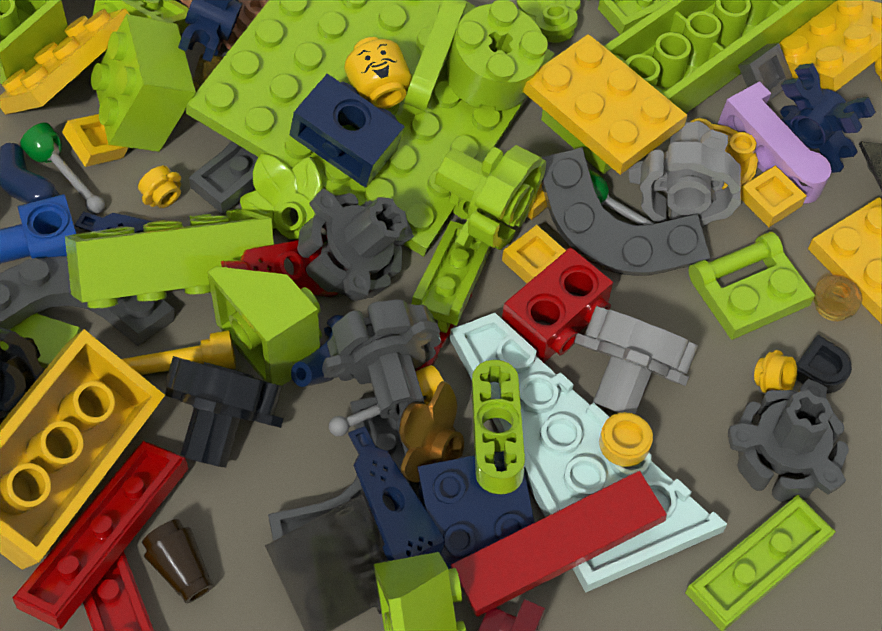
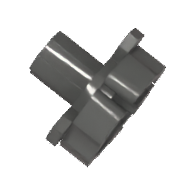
[297,188,414,301]
[322,299,441,420]
[728,379,849,502]

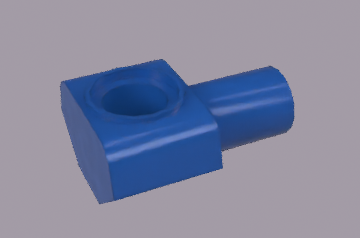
[0,194,76,264]

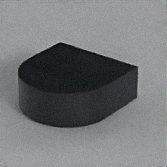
[796,335,852,393]

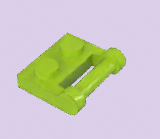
[688,232,815,340]

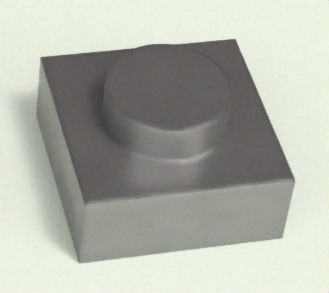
[738,43,793,101]

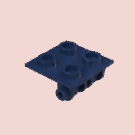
[417,451,535,569]

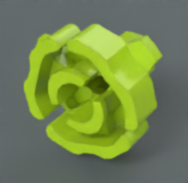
[434,145,546,250]

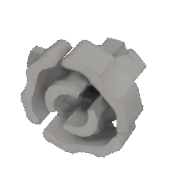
[629,121,741,227]
[574,306,698,414]

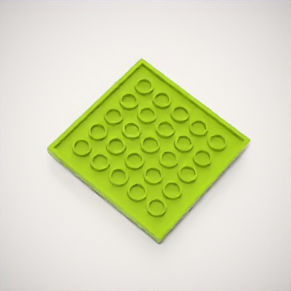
[186,0,555,257]

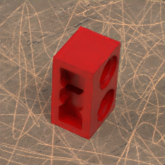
[502,247,614,363]

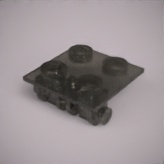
[265,495,388,631]

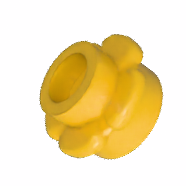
[138,165,181,208]
[754,350,797,393]

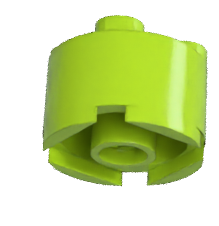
[446,0,548,110]

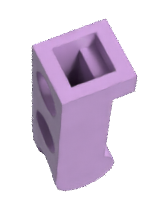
[717,81,832,204]

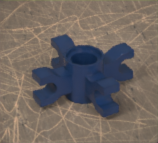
[178,0,243,62]
[780,63,876,173]

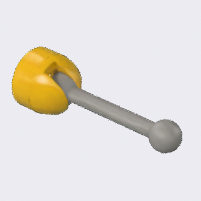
[328,365,444,437]

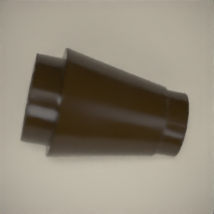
[142,519,214,604]

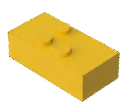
[0,329,165,570]

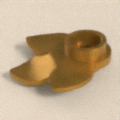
[399,381,464,482]

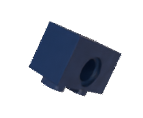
[289,74,405,188]

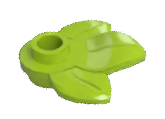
[517,0,581,43]
[240,154,323,240]

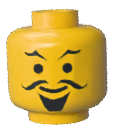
[344,37,412,109]

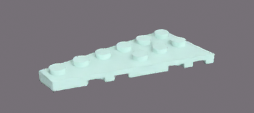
[450,313,727,593]

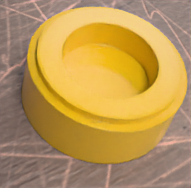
[599,412,653,467]

